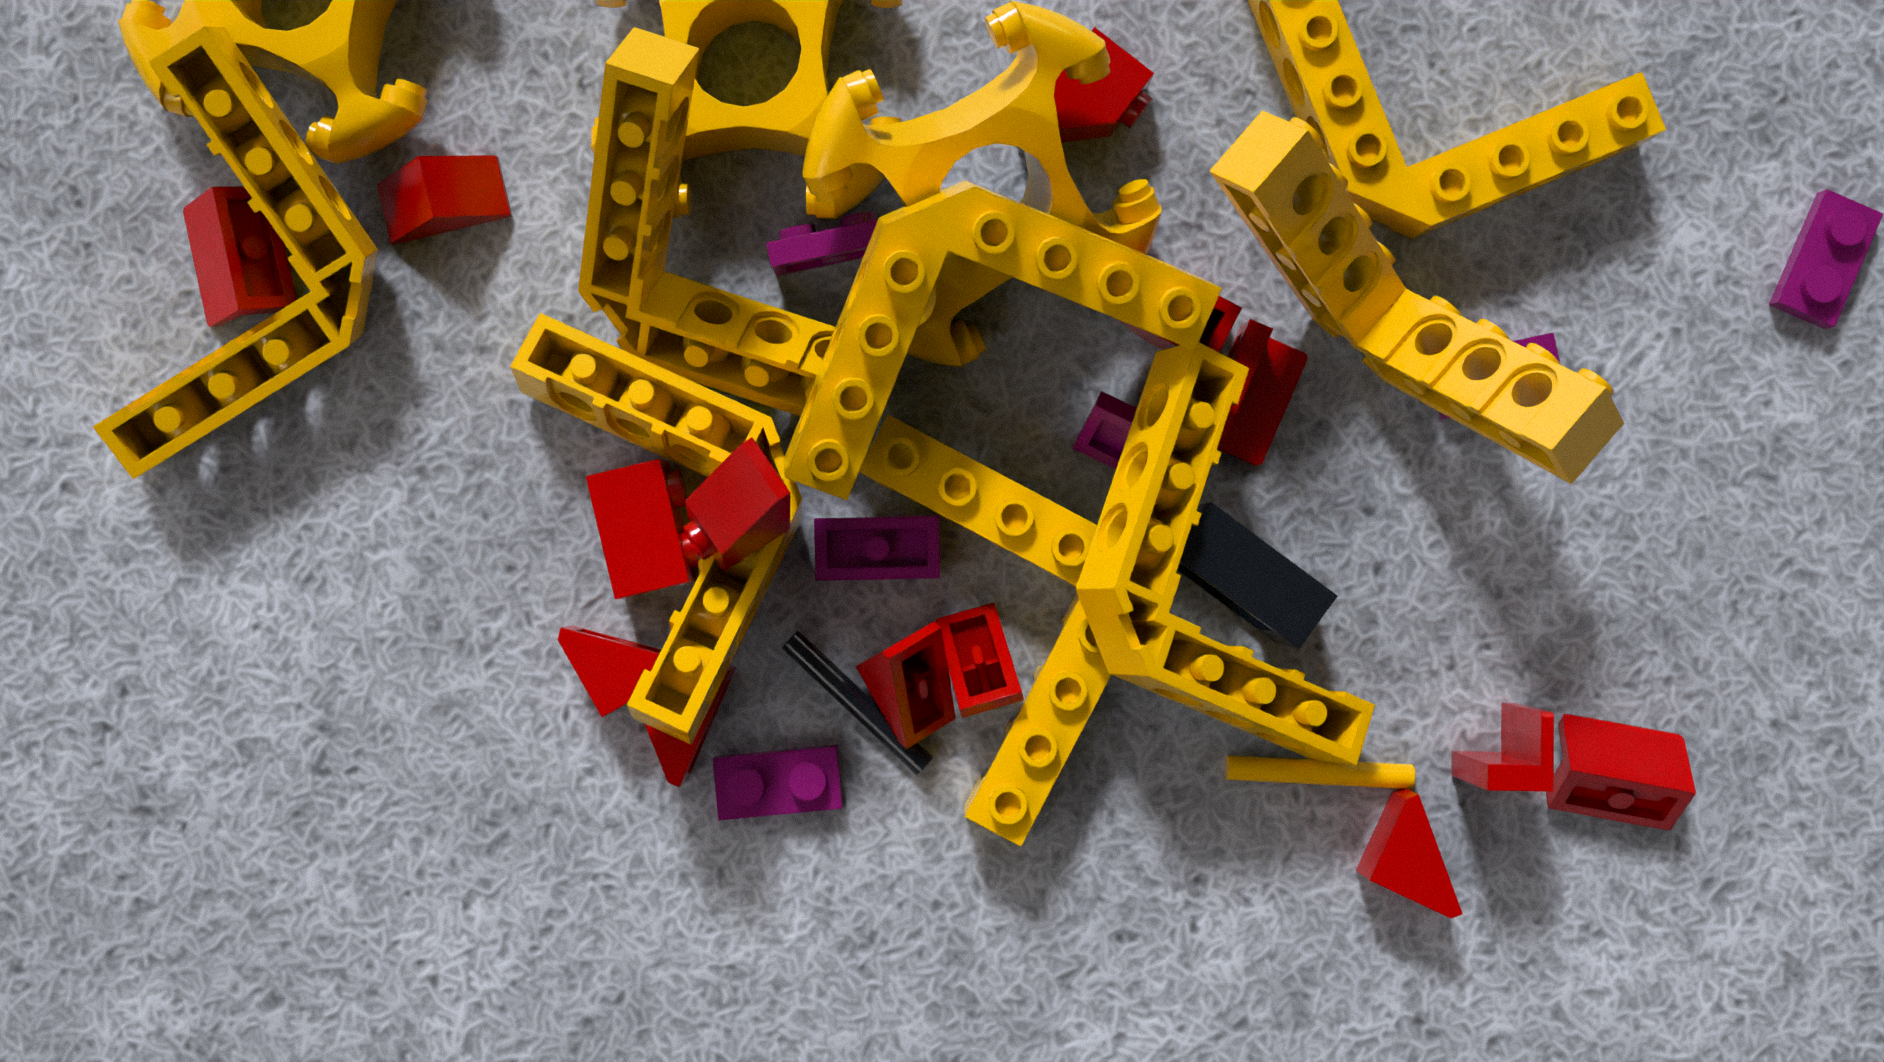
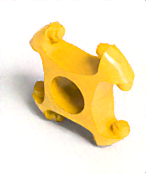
[118,0,428,165]
[590,0,902,219]
[802,1,1162,367]

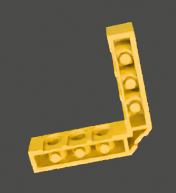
[1248,0,1666,239]
[93,26,378,480]
[578,27,836,416]
[1210,110,1624,485]
[783,180,1222,501]
[510,313,802,745]
[1076,342,1375,765]
[859,415,1111,847]

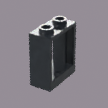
[1177,502,1338,649]

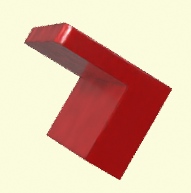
[183,186,297,327]
[1217,319,1308,466]
[1451,703,1554,792]
[1546,714,1696,831]

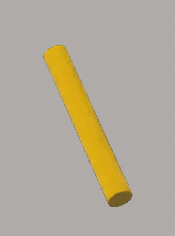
[1225,755,1415,789]

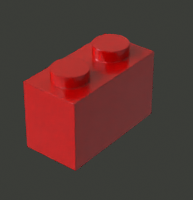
[586,458,701,599]

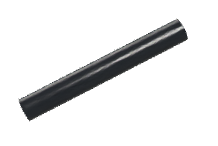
[782,630,933,775]

